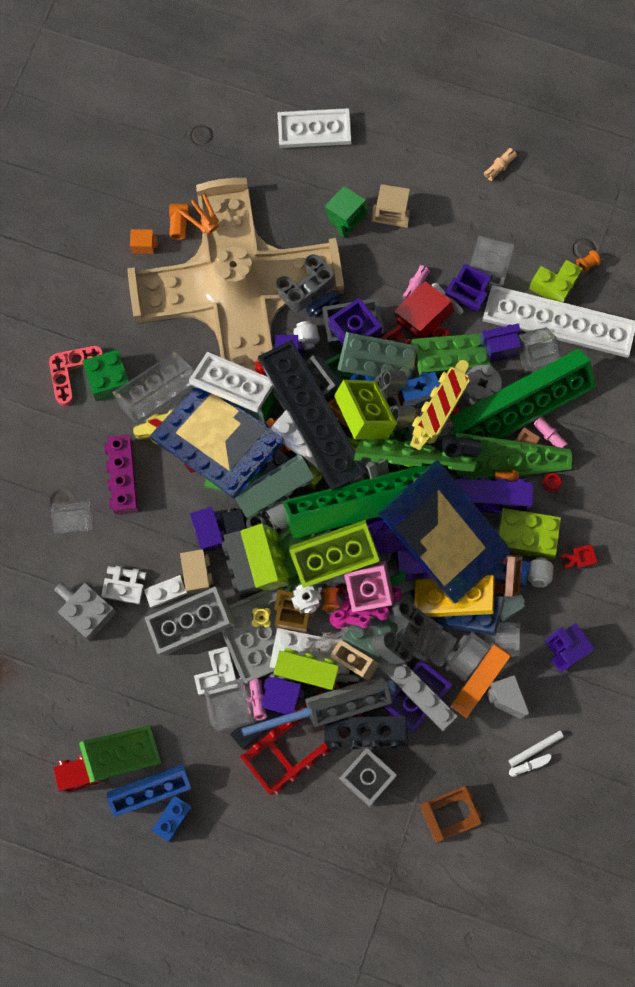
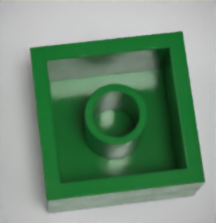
[82,349,132,401]

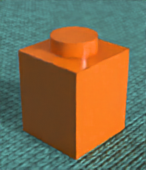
[130,229,158,254]

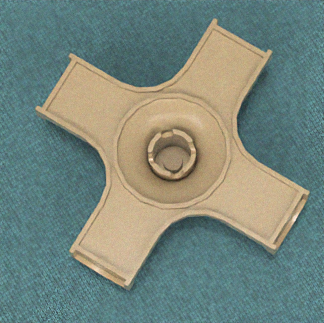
[127,178,344,373]

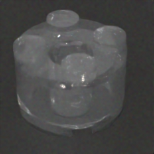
[491,622,520,662]

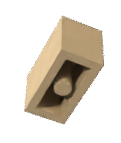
[180,549,213,595]
[330,640,379,681]

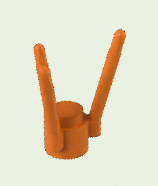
[177,194,220,234]

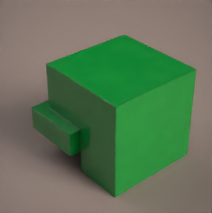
[325,186,368,238]

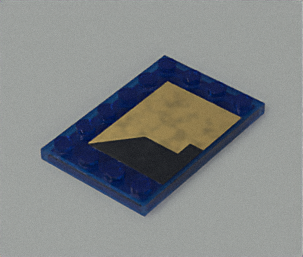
[150,386,285,499]
[378,460,512,604]

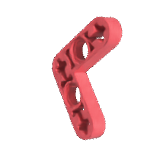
[49,346,103,407]

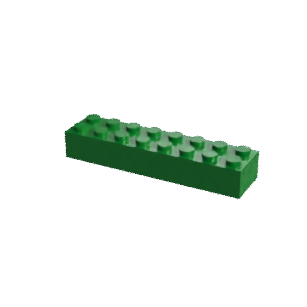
[447,348,596,439]
[282,464,447,538]

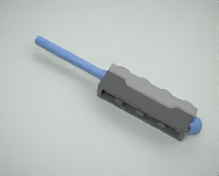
[242,676,396,736]

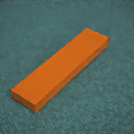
[450,643,512,718]

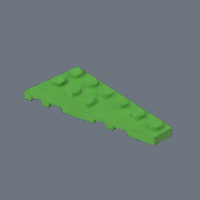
[455,433,572,480]
[354,437,477,472]

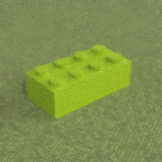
[289,520,380,588]

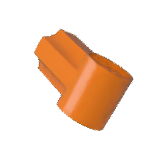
[169,203,189,240]

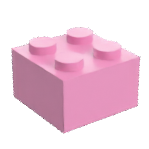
[344,561,394,612]

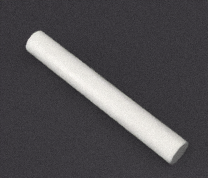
[508,730,564,767]

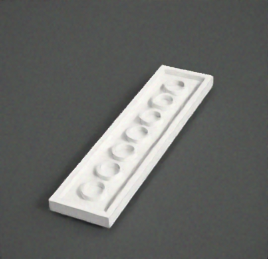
[482,285,635,358]

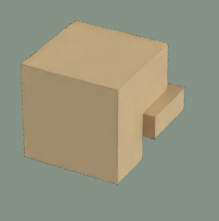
[372,184,410,228]

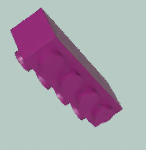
[104,434,138,515]

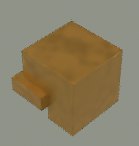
[274,590,314,634]

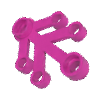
[330,586,403,629]

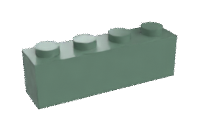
[233,454,314,517]

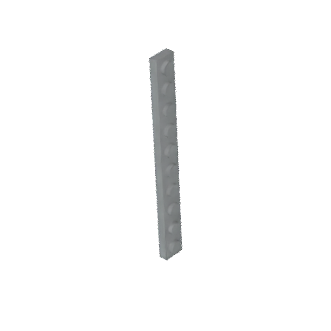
[308,584,458,732]

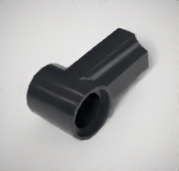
[440,434,481,458]

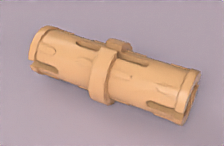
[484,148,517,181]

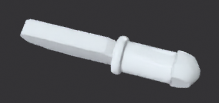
[432,283,463,315]
[509,754,551,777]

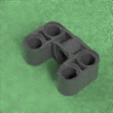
[276,254,335,312]
[373,370,415,431]
[372,599,427,665]

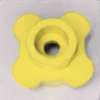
[252,608,272,628]

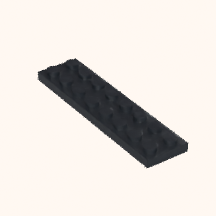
[258,340,367,491]

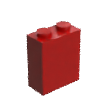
[394,282,454,338]

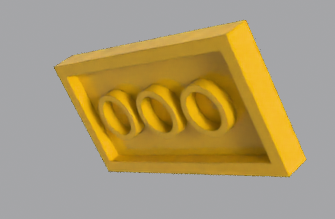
[414,575,495,617]

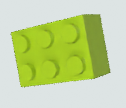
[334,380,397,440]
[495,508,561,560]
[240,523,290,591]
[273,648,340,690]

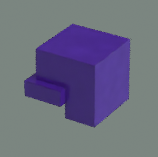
[445,263,491,312]
[481,323,521,363]
[544,623,594,673]
[262,674,306,714]

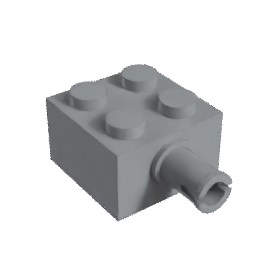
[54,582,117,641]

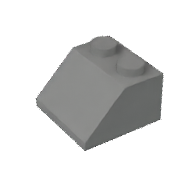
[486,676,529,719]

